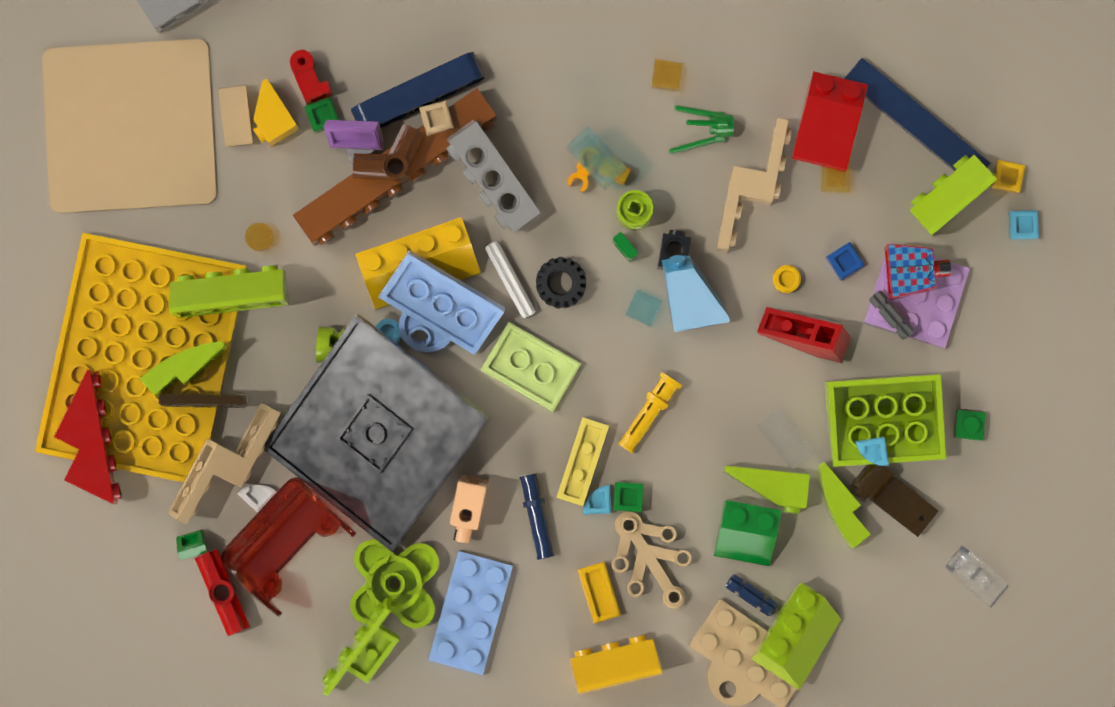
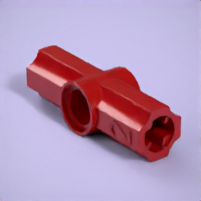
[194,549,251,637]

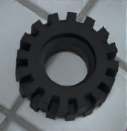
[536,257,586,309]

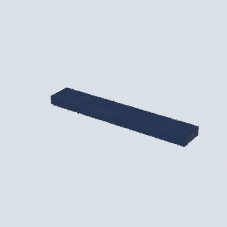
[844,58,991,171]

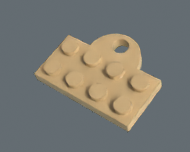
[688,599,797,707]

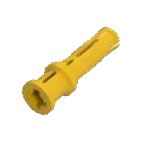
[617,372,682,454]

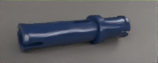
[519,473,554,560]

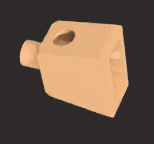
[450,474,489,543]

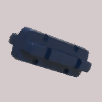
[725,574,778,616]

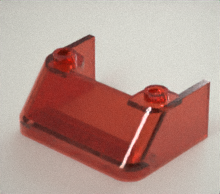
[221,477,356,617]

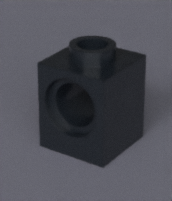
[657,230,691,270]

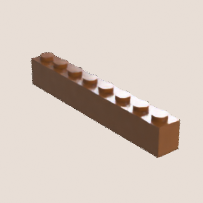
[293,88,497,246]

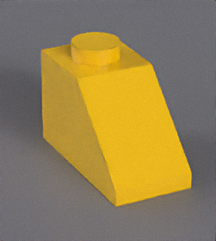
[253,78,299,147]

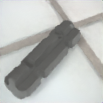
[869,290,914,340]

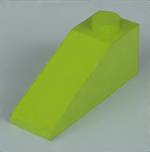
[723,466,810,514]

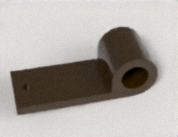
[851,464,939,537]

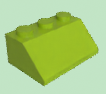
[909,155,997,236]
[751,582,841,690]

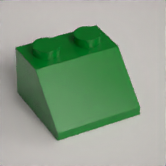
[714,500,782,566]

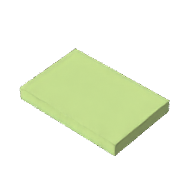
[481,322,581,412]

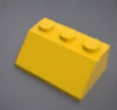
[570,634,662,694]

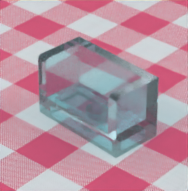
[567,126,626,190]

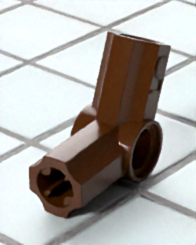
[353,124,425,182]

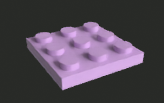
[864,243,970,349]

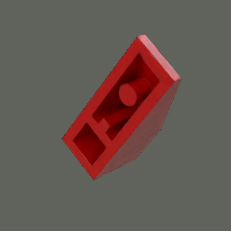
[757,307,851,363]

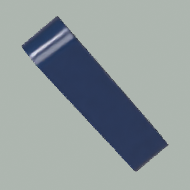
[350,52,485,128]

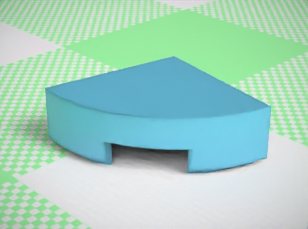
[855,437,889,466]
[583,485,611,515]

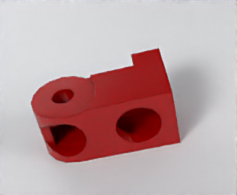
[289,50,333,105]

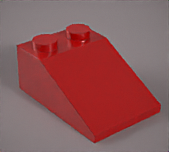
[791,71,868,172]

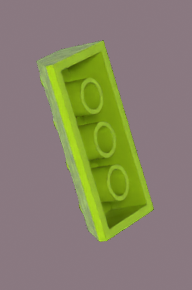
[169,265,289,318]

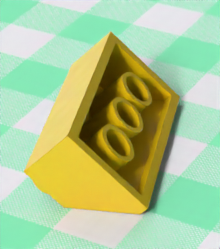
[355,217,481,310]

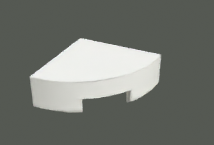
[237,485,277,513]

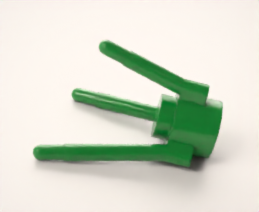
[669,105,734,154]

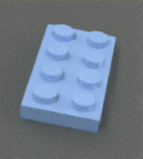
[428,551,513,675]

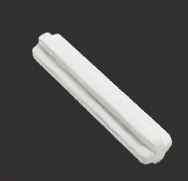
[485,241,535,318]

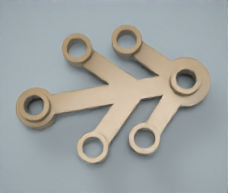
[611,511,691,609]

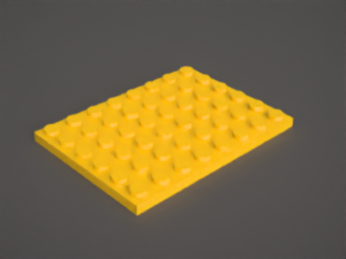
[35,232,248,483]

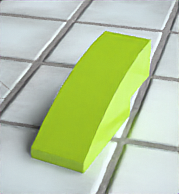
[140,341,228,397]
[817,462,870,549]

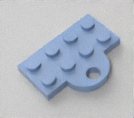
[379,250,505,355]

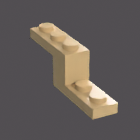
[716,118,792,253]
[167,403,280,525]

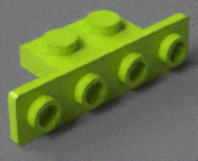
[322,597,400,696]

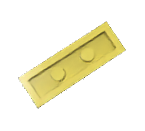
[556,417,609,506]

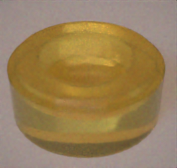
[245,223,274,251]

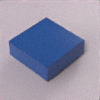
[825,242,865,281]

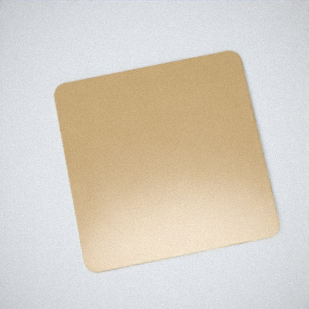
[42,39,217,213]

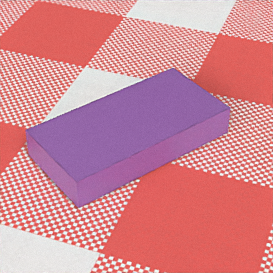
[324,120,385,150]

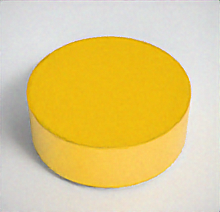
[772,265,801,294]

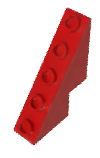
[54,369,122,505]

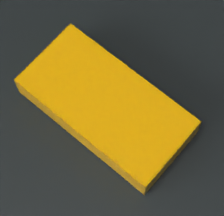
[578,562,621,624]

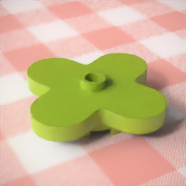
[350,539,439,628]

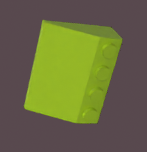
[824,373,946,467]

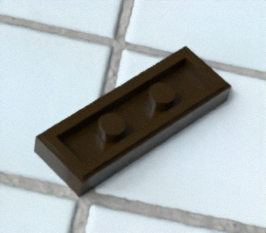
[159,394,247,408]

